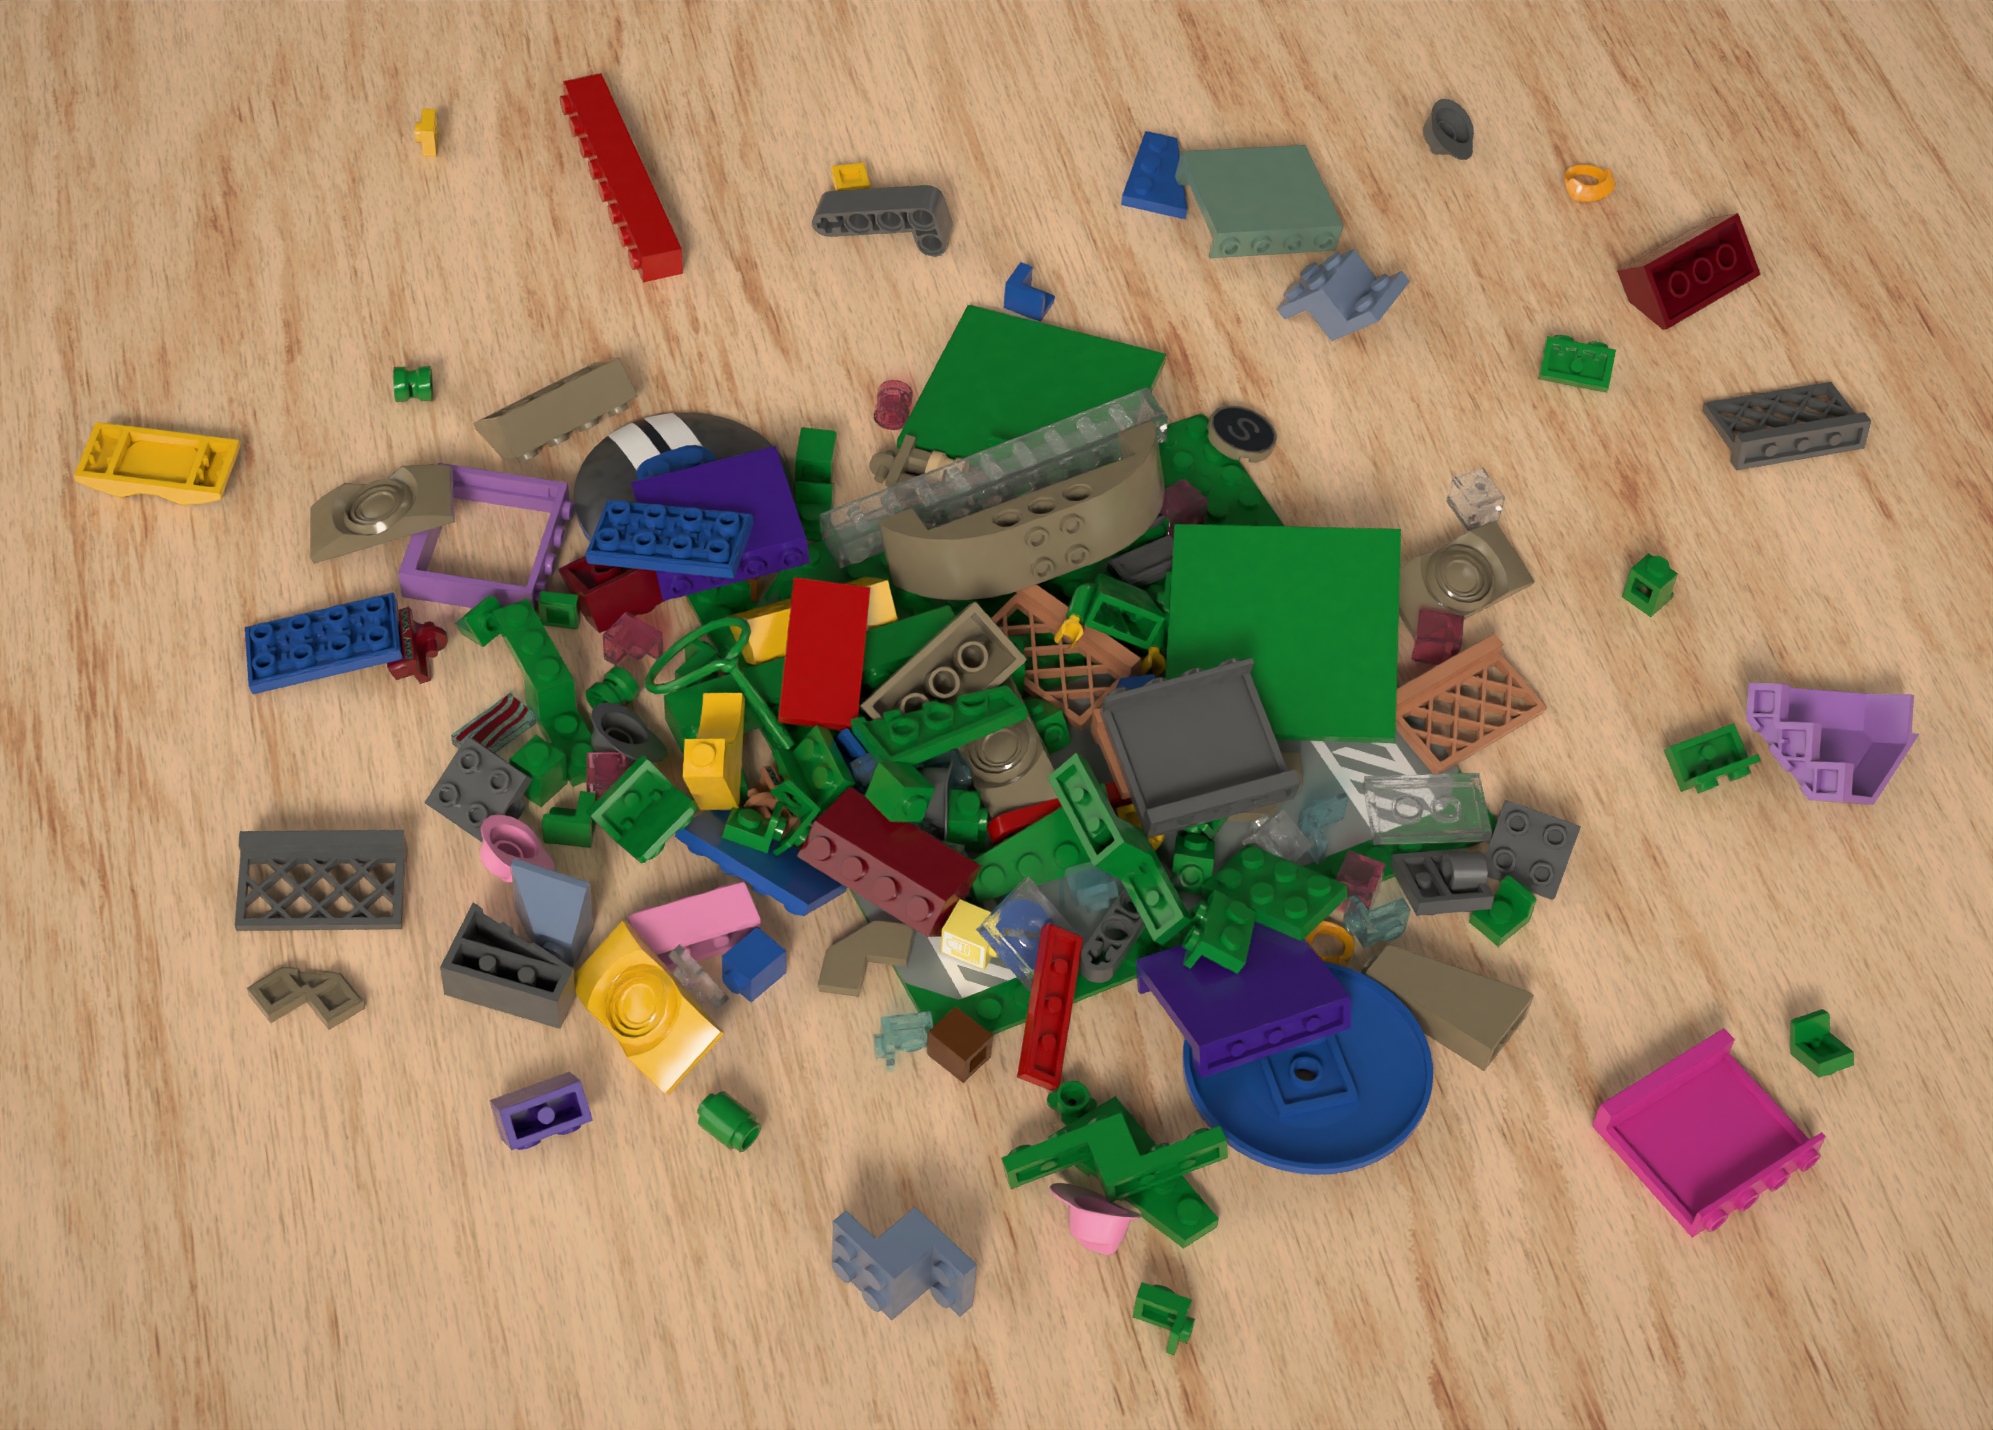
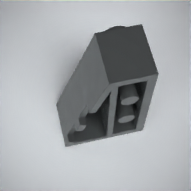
[440,902,576,1029]

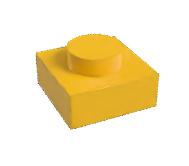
[415,108,438,157]
[831,162,870,191]

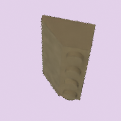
[473,358,638,463]
[858,602,1027,722]

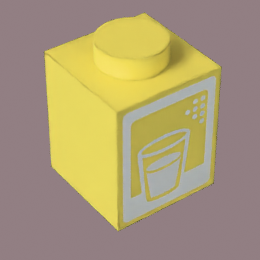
[941,899,1007,971]

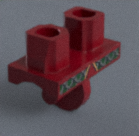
[387,606,448,684]

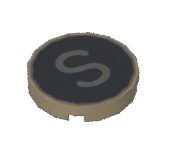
[1206,405,1277,463]

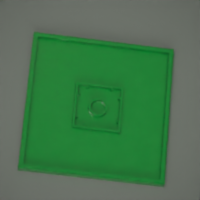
[897,305,1166,487]
[1165,524,1401,744]

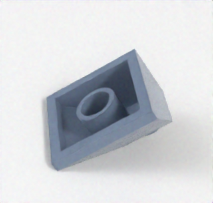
[511,858,594,967]

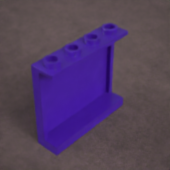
[631,446,810,601]
[1136,922,1351,1078]

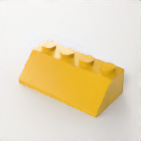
[726,577,898,665]

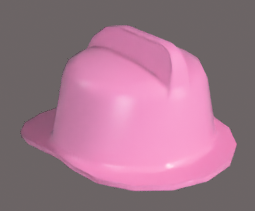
[480,814,555,883]
[1049,1183,1141,1255]

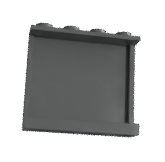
[1100,658,1301,838]

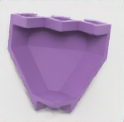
[1746,683,1919,805]

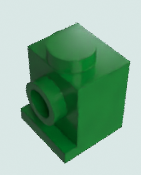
[1622,553,1678,617]
[946,789,988,852]

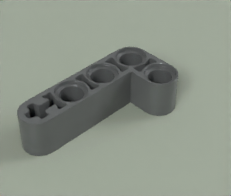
[812,185,953,257]

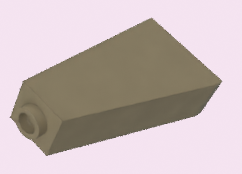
[1361,944,1534,1071]

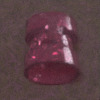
[873,380,913,430]

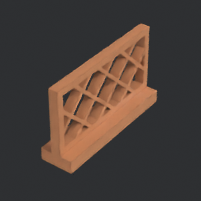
[991,584,1141,732]
[1396,633,1547,777]

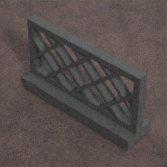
[1703,382,1871,470]
[235,830,408,931]

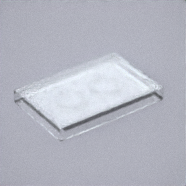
[1363,773,1492,845]

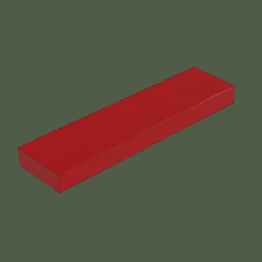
[1017,923,1083,1091]

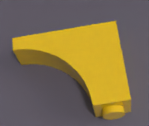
[683,693,745,810]

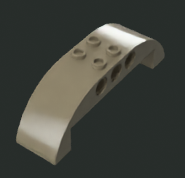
[878,421,1165,600]

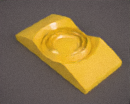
[74,422,241,505]
[574,920,725,1094]

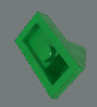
[795,480,835,541]

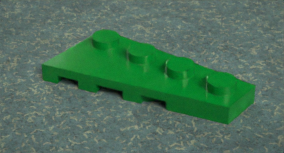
[850,685,1027,766]
[970,782,1110,903]
[1048,1096,1219,1249]

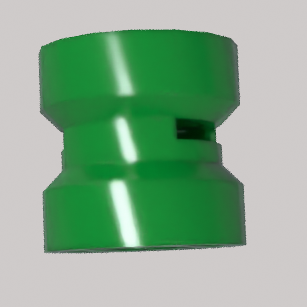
[393,366,433,402]
[585,666,640,709]

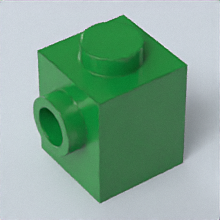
[509,735,567,807]
[865,762,935,822]

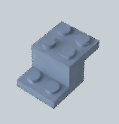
[1277,249,1410,341]
[832,1207,977,1321]

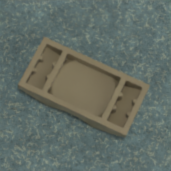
[310,464,455,564]
[1399,521,1535,643]
[957,675,1058,820]

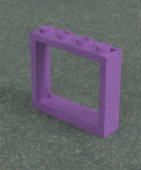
[398,463,574,612]

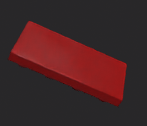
[778,577,870,732]

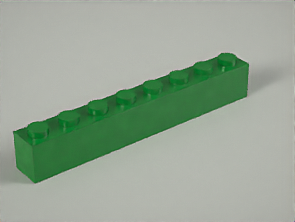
[664,605,956,753]

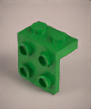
[586,755,698,864]

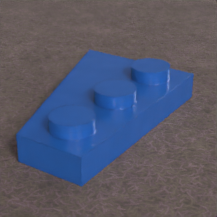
[1121,131,1187,220]

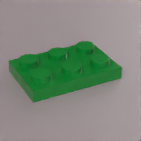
[1201,844,1347,941]

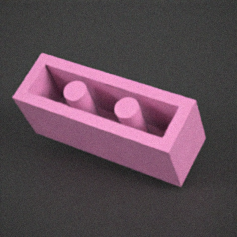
[628,882,761,969]

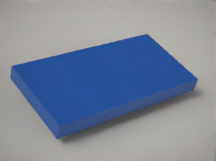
[585,500,754,579]
[245,592,403,694]
[675,810,847,916]

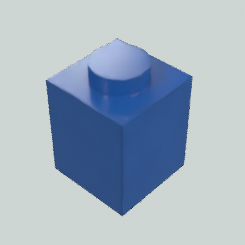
[722,927,786,1003]

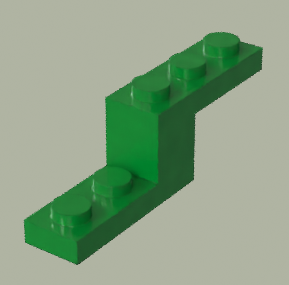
[492,598,608,787]
[1047,753,1193,945]
[1001,1112,1228,1203]

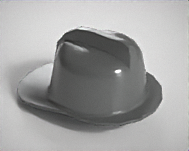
[1423,99,1474,160]
[591,703,667,769]
[915,758,954,843]

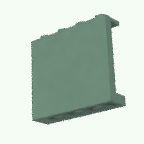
[1175,145,1343,259]

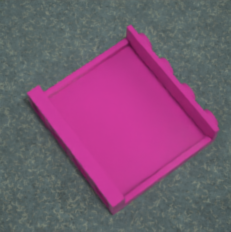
[1592,1028,1826,1238]

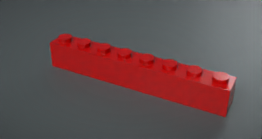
[560,73,683,283]

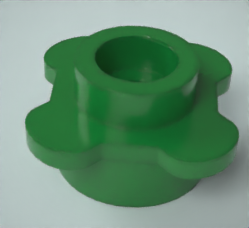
[1047,1081,1097,1125]

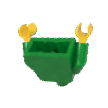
[1054,574,1166,678]

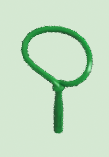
[645,617,796,750]

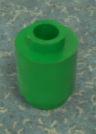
[697,1091,762,1152]

